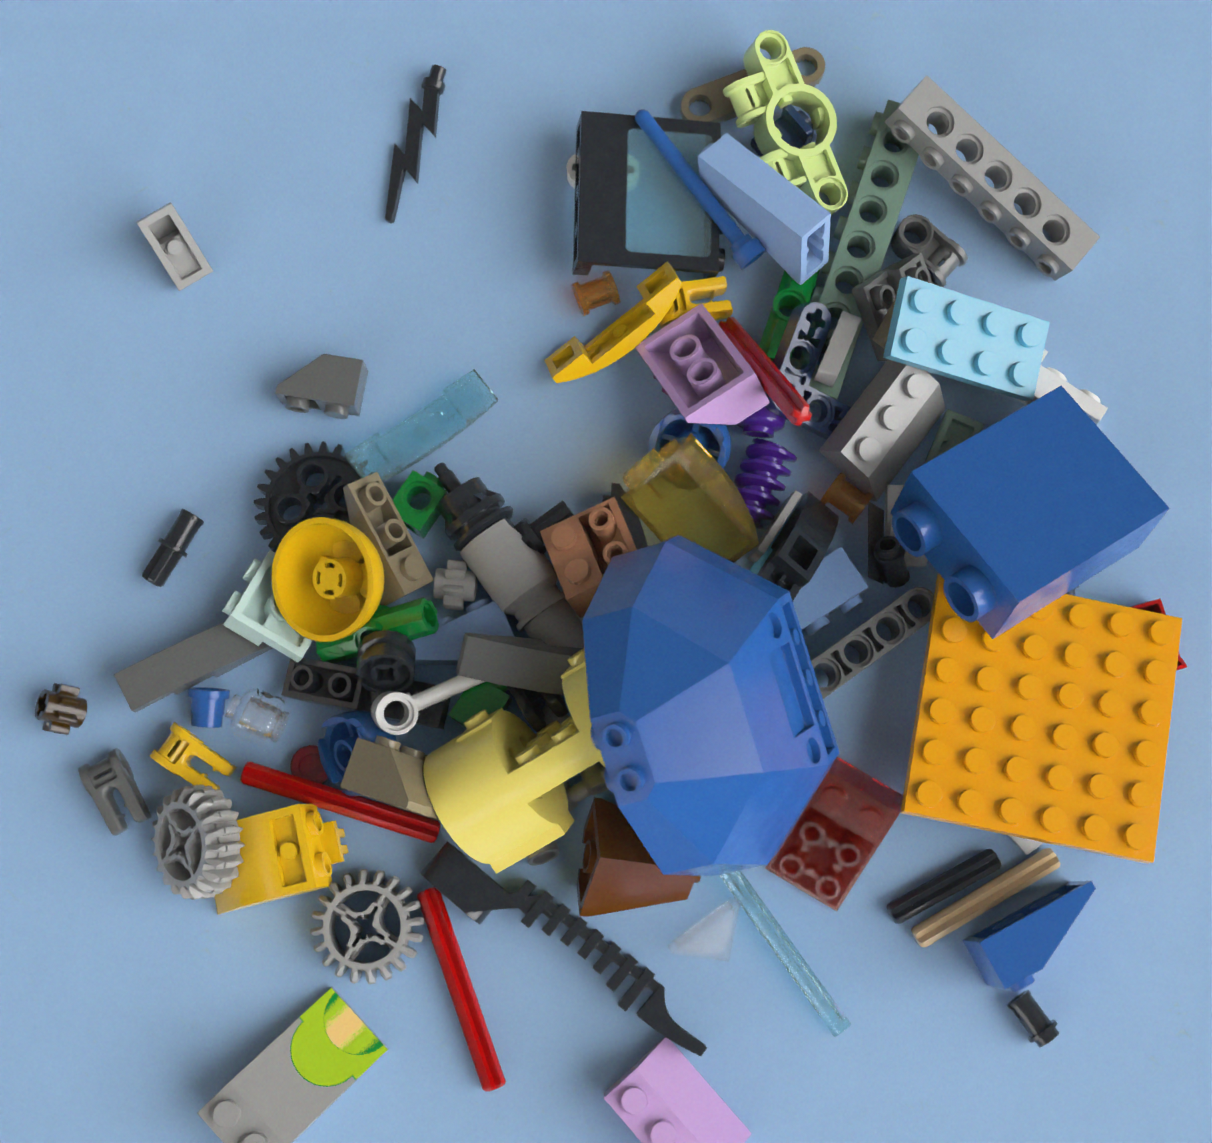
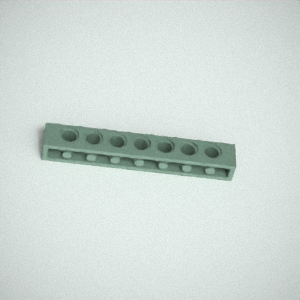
[790,99,929,405]

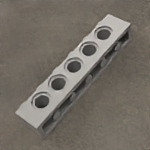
[885,76,1100,281]

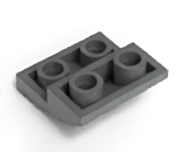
[851,252,932,361]

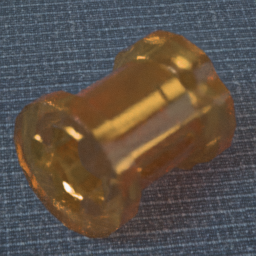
[571,270,621,317]
[820,472,874,525]

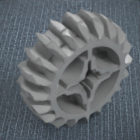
[151,784,245,900]
[310,869,425,984]

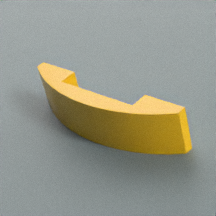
[544,261,682,383]

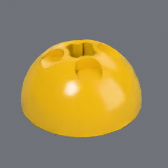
[271,517,384,642]

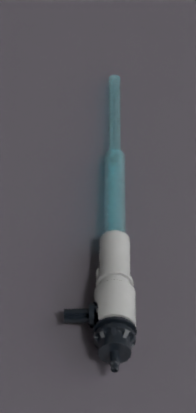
[434,462,851,1037]

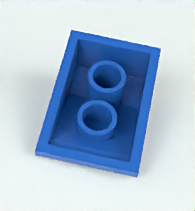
[962,881,1096,992]

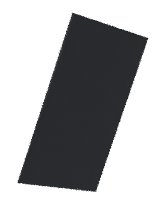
[868,501,884,585]

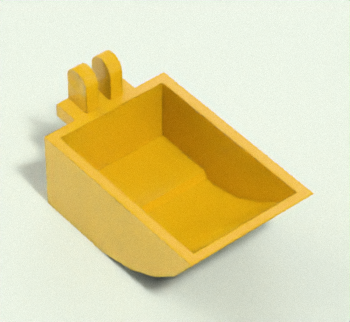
[214,804,349,915]

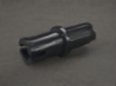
[142,509,204,587]

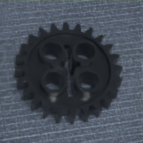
[254,441,373,553]

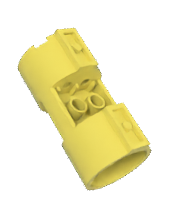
[423,648,606,874]

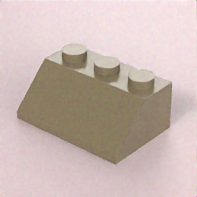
[340,735,440,821]

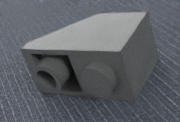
[275,354,368,419]

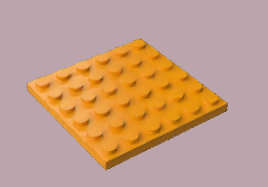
[900,573,1183,864]

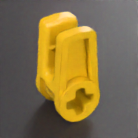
[659,276,733,329]
[149,722,237,790]

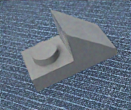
[136,202,213,291]

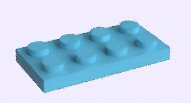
[883,276,1050,401]

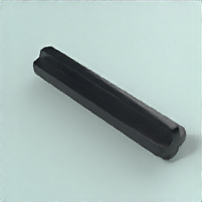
[886,849,1002,924]

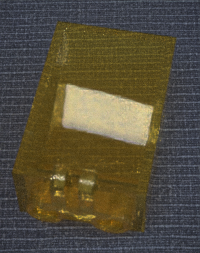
[621,433,759,563]

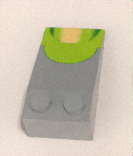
[197,987,389,1143]

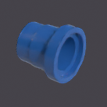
[188,687,230,728]

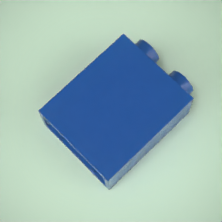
[890,385,1170,639]

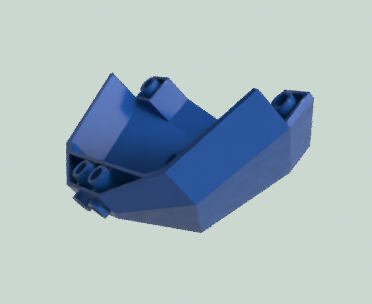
[582,535,840,876]

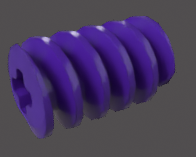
[723,438,797,528]

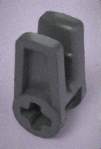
[78,748,152,836]

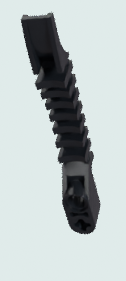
[420,841,707,1056]

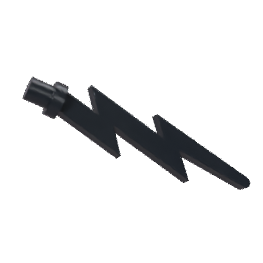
[385,65,446,224]

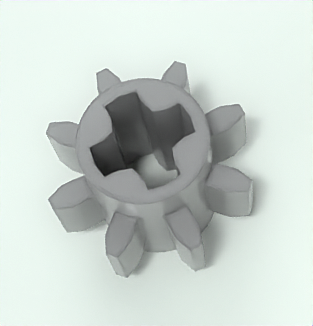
[433,559,478,610]

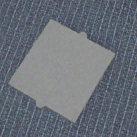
[748,490,802,563]

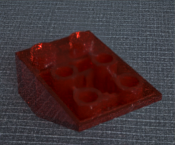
[765,757,903,911]

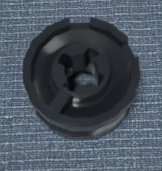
[356,630,416,693]

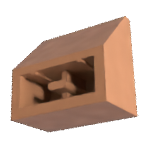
[540,497,637,618]

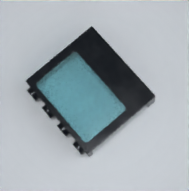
[572,111,725,279]

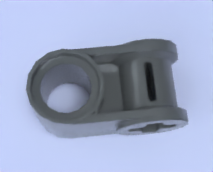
[891,214,968,287]

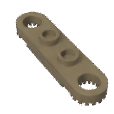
[680,47,825,122]

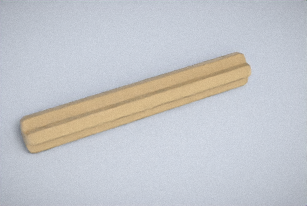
[911,848,1060,947]

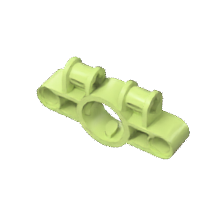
[723,30,848,216]

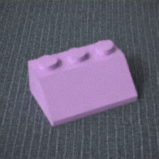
[635,303,770,425]
[604,1037,752,1143]

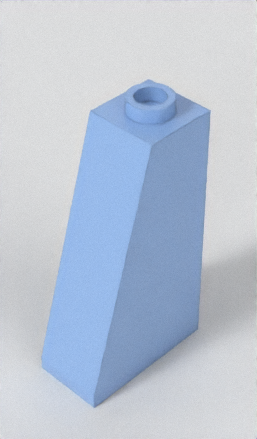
[698,133,831,285]

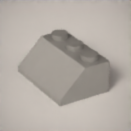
[819,359,946,502]

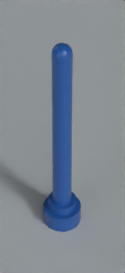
[635,109,766,270]

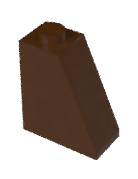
[577,797,701,917]

